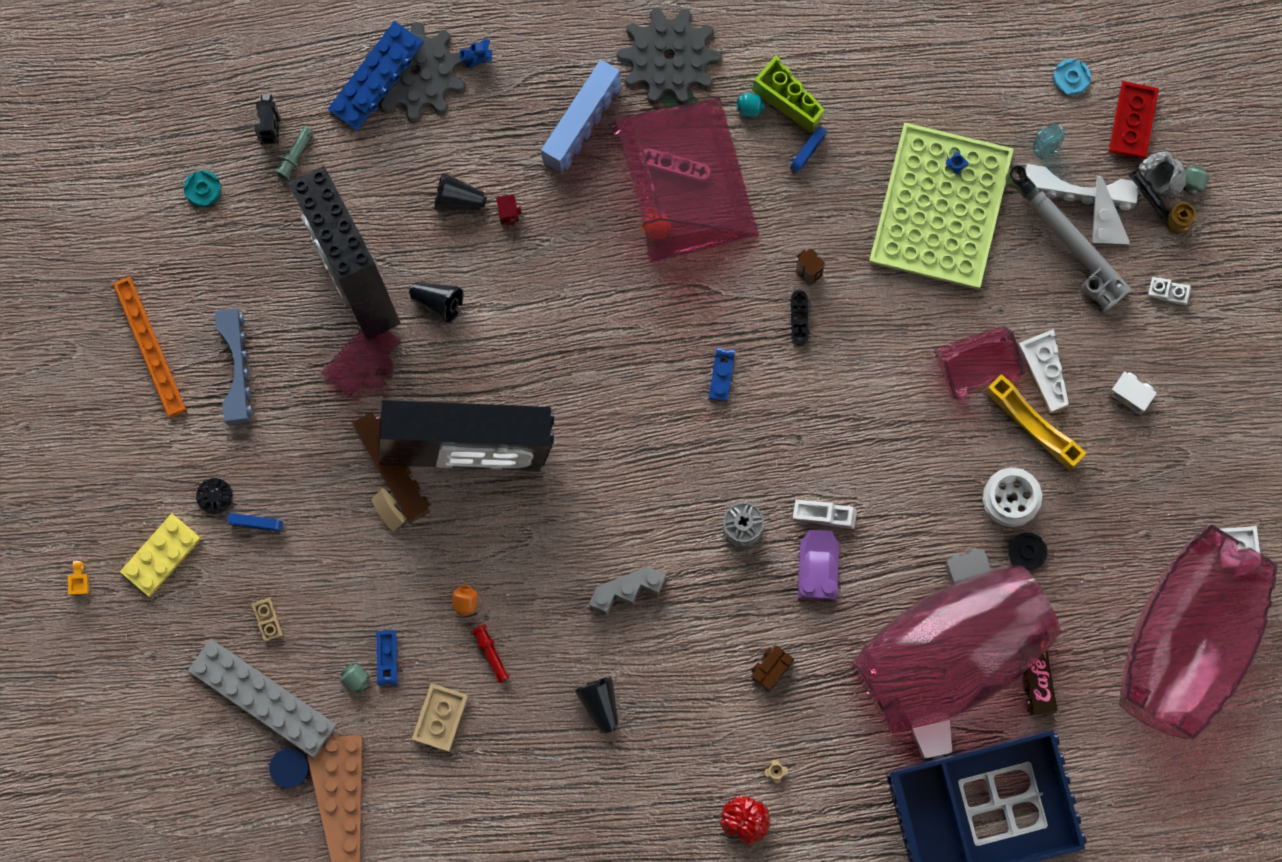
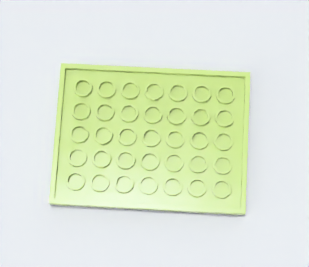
[869,122,1014,290]

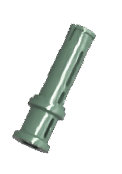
[274,126,314,180]

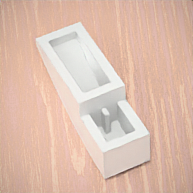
[793,500,857,529]

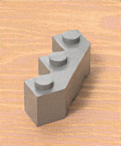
[589,567,666,615]

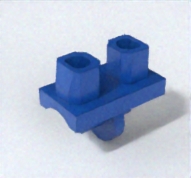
[459,39,492,69]

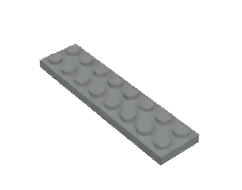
[187,638,337,758]

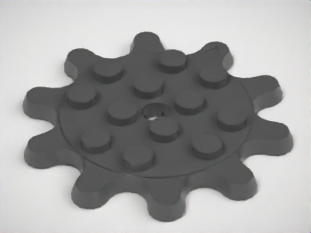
[617,8,722,105]
[366,22,466,122]

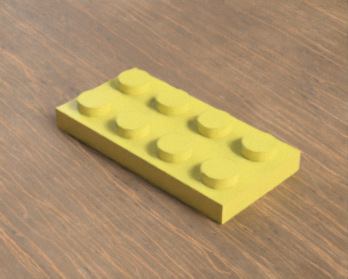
[120,513,202,597]

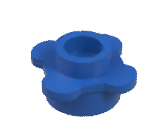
[945,152,968,174]

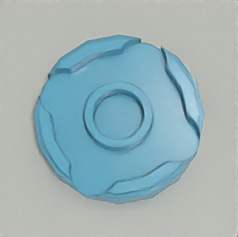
[1053,59,1091,96]

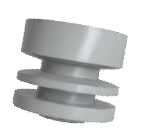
[723,502,764,548]

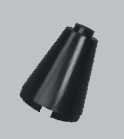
[434,173,487,211]
[409,282,464,323]
[575,676,619,733]

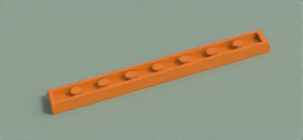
[113,276,187,418]

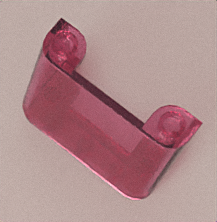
[934,326,1025,400]

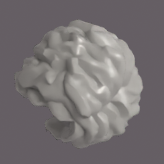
[1139,151,1187,199]

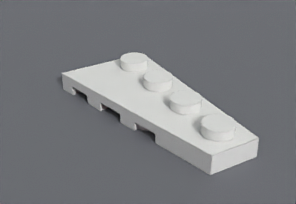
[1018,329,1069,413]

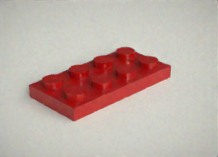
[1108,81,1159,159]

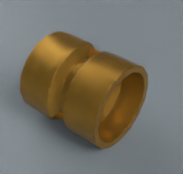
[1166,202,1196,234]

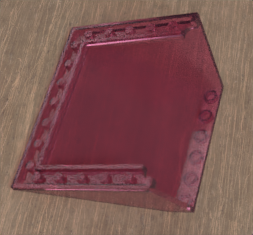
[612,98,759,263]

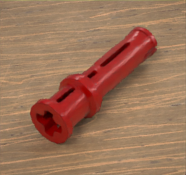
[471,624,510,683]

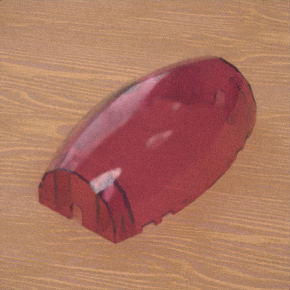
[1119,524,1278,739]
[850,565,1061,733]

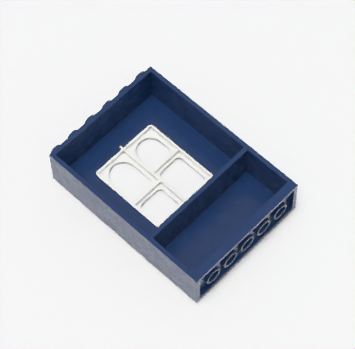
[885,730,1087,862]

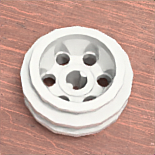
[982,467,1042,527]

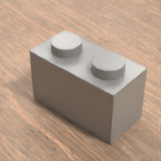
[945,548,991,585]

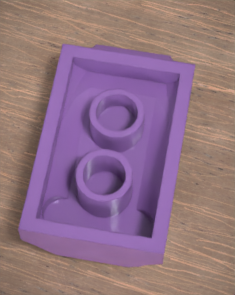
[798,530,839,601]

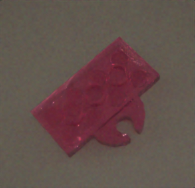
[321,329,401,398]

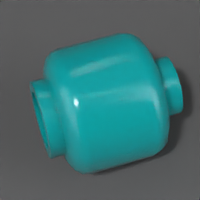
[736,92,764,118]

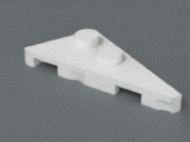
[1092,176,1129,244]

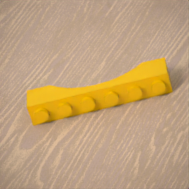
[985,374,1087,471]

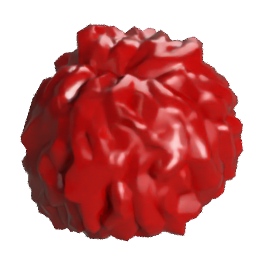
[720,796,771,845]

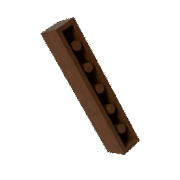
[352,412,431,524]

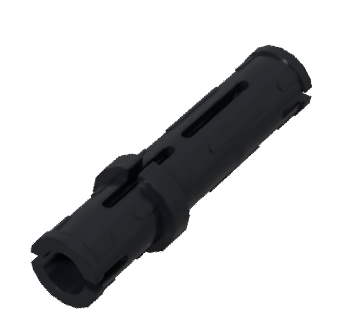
[1129,169,1170,219]

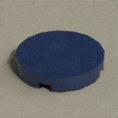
[269,748,309,788]

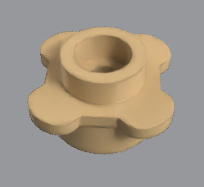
[764,760,788,784]

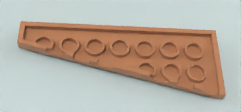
[307,736,363,862]

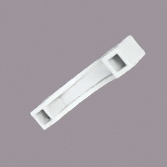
[1025,164,1138,210]

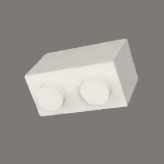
[1109,371,1157,415]

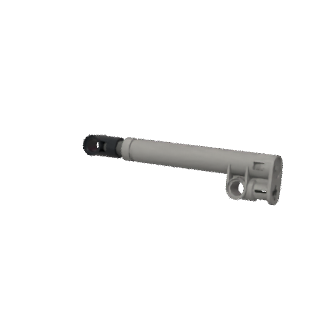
[1005,165,1132,313]

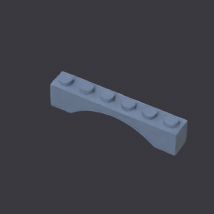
[215,308,253,425]

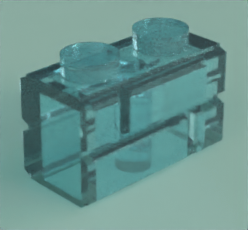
[1032,123,1066,160]

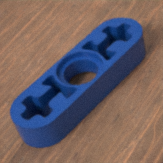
[789,126,828,174]
[227,513,283,532]

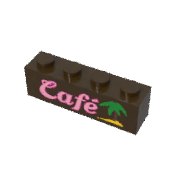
[1016,633,1057,716]

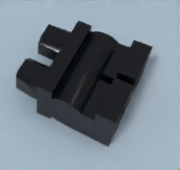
[254,94,280,144]

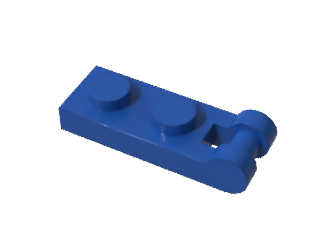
[709,347,735,402]
[376,630,398,686]

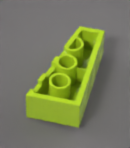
[752,55,825,133]

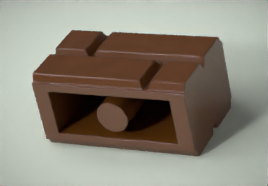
[796,248,825,286]
[751,645,794,692]

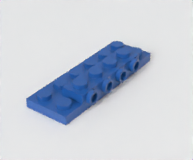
[328,20,424,131]

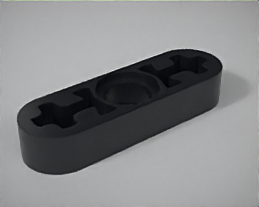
[790,290,809,346]

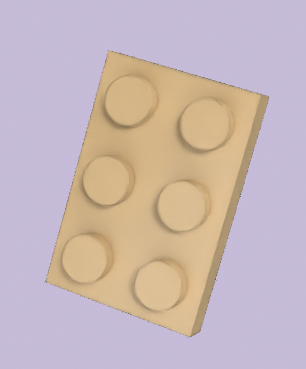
[412,683,469,752]

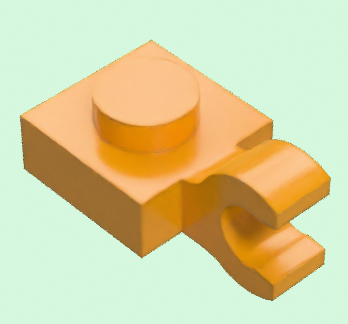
[68,561,89,595]

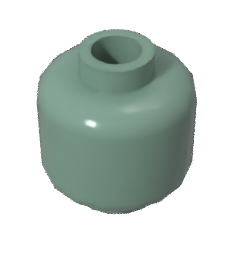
[1185,165,1209,195]
[340,663,369,693]

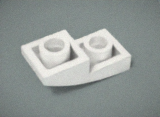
[1148,277,1191,306]

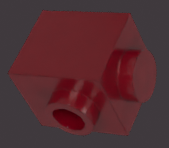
[496,194,522,225]

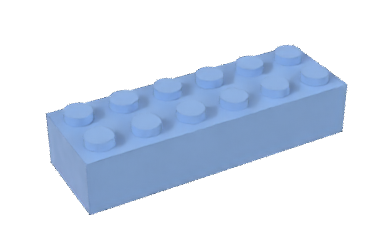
[541,59,622,174]

